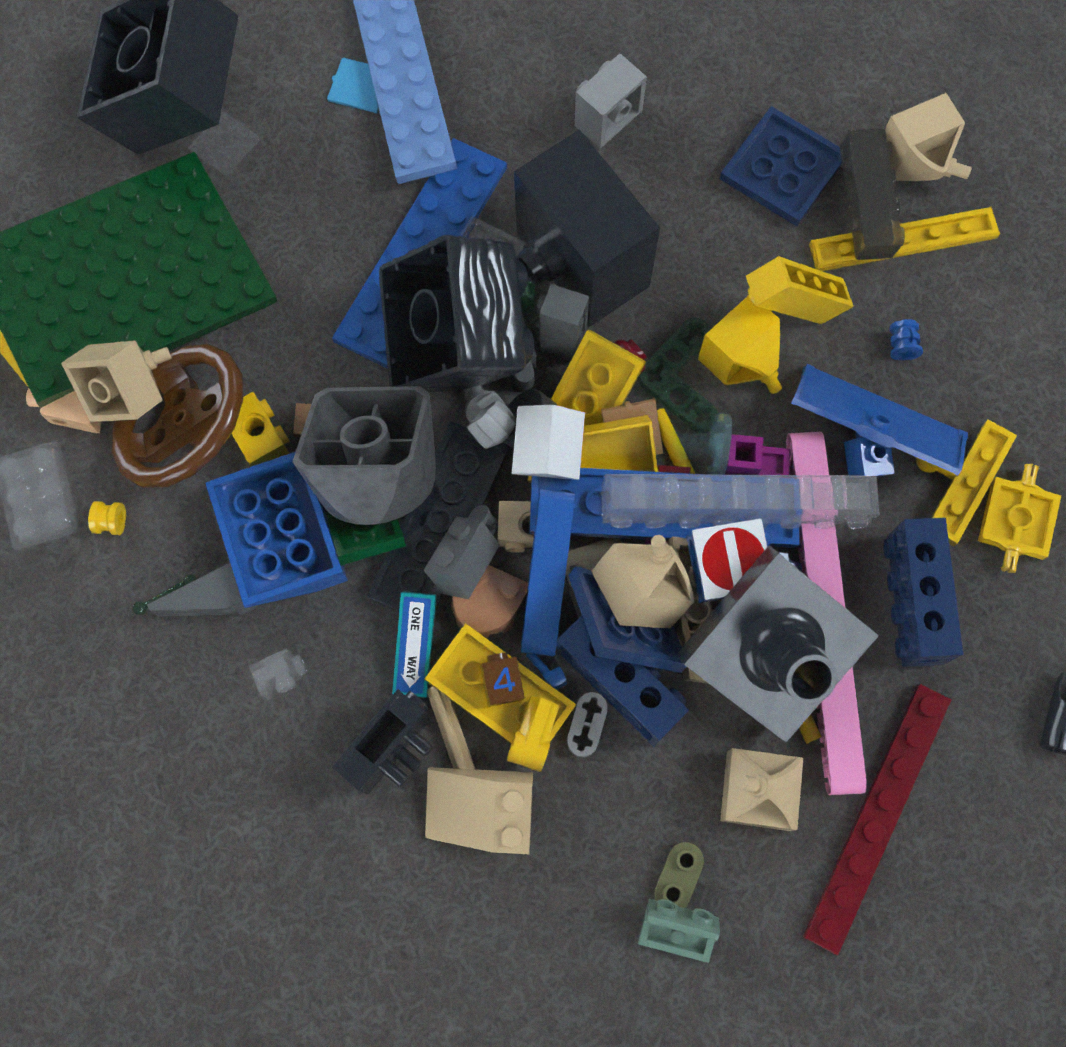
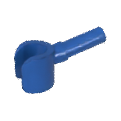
[526,653,567,690]

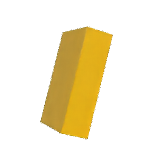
[580,415,658,472]

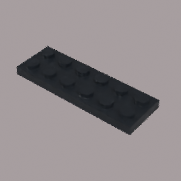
[367,421,510,612]

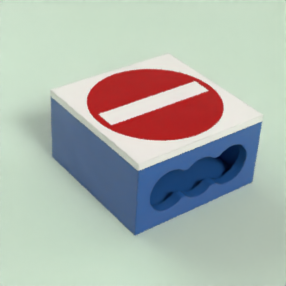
[686,519,770,603]

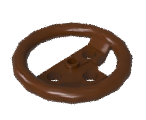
[112,344,243,488]

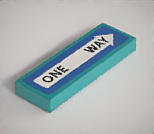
[392,591,436,697]

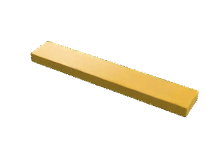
[809,207,1000,271]

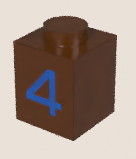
[480,652,525,707]

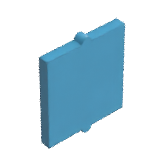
[327,57,379,113]

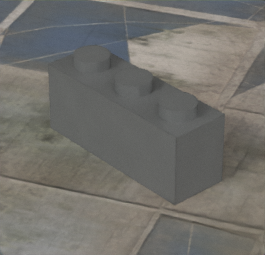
[536,284,589,362]

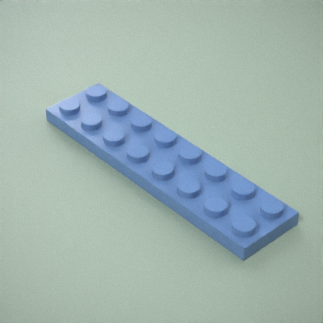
[353,0,458,184]

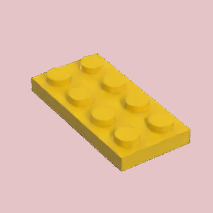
[424,623,576,743]

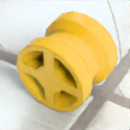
[88,501,126,535]

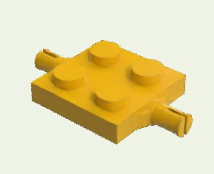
[978,464,1061,573]

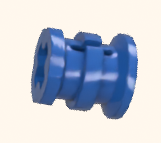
[889,319,923,360]

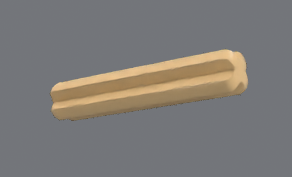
[427,686,476,770]

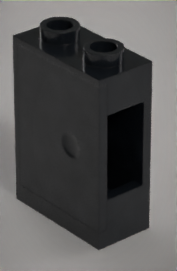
[331,689,433,794]

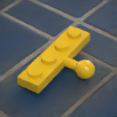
[916,420,1017,547]

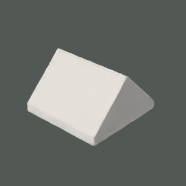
[512,405,585,480]

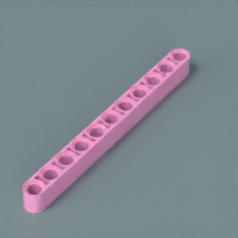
[786,432,866,795]

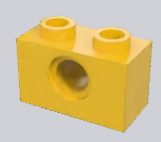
[232,392,290,467]

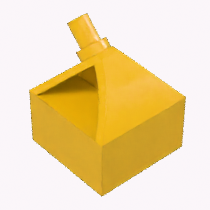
[698,295,782,394]

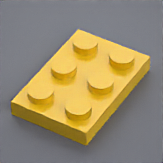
[551,329,646,426]

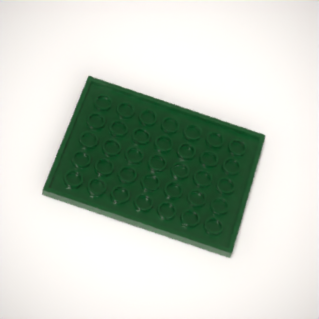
[0,152,277,408]

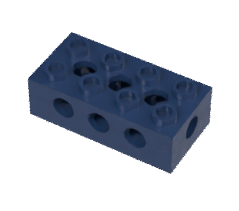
[883,518,963,667]
[556,615,689,747]

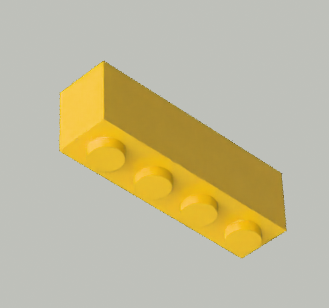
[746,256,854,324]

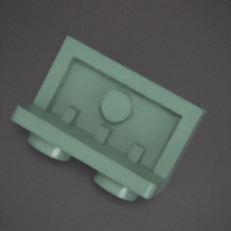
[638,899,720,963]

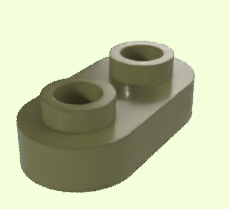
[654,842,704,908]

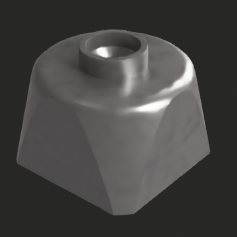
[292,386,436,525]

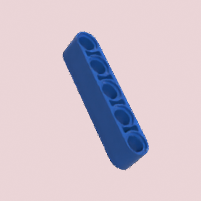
[520,489,575,656]

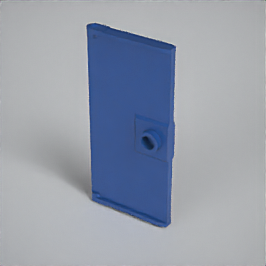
[791,364,968,476]

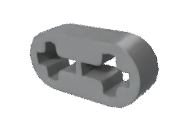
[567,692,607,758]

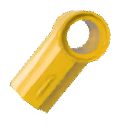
[507,696,560,772]

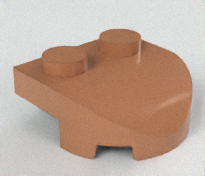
[451,565,528,638]

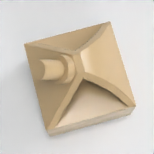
[876,93,972,181]
[61,341,172,422]
[591,535,695,629]
[720,748,803,831]

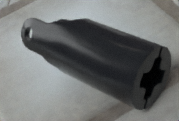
[1039,673,1066,755]

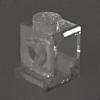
[249,649,307,701]

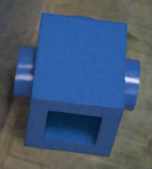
[844,433,895,481]

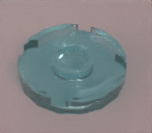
[707,413,732,475]

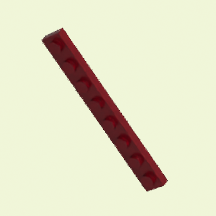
[803,684,951,955]

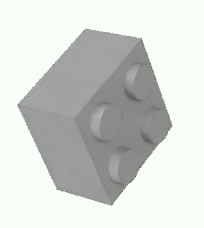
[575,54,647,149]

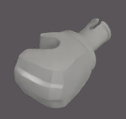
[464,386,516,449]

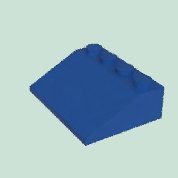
[205,452,348,608]

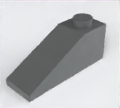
[147,563,257,617]

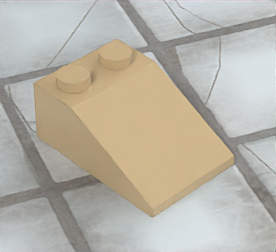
[425,767,533,854]

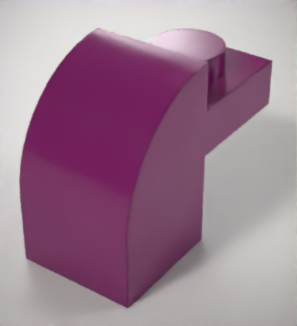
[724,434,791,479]

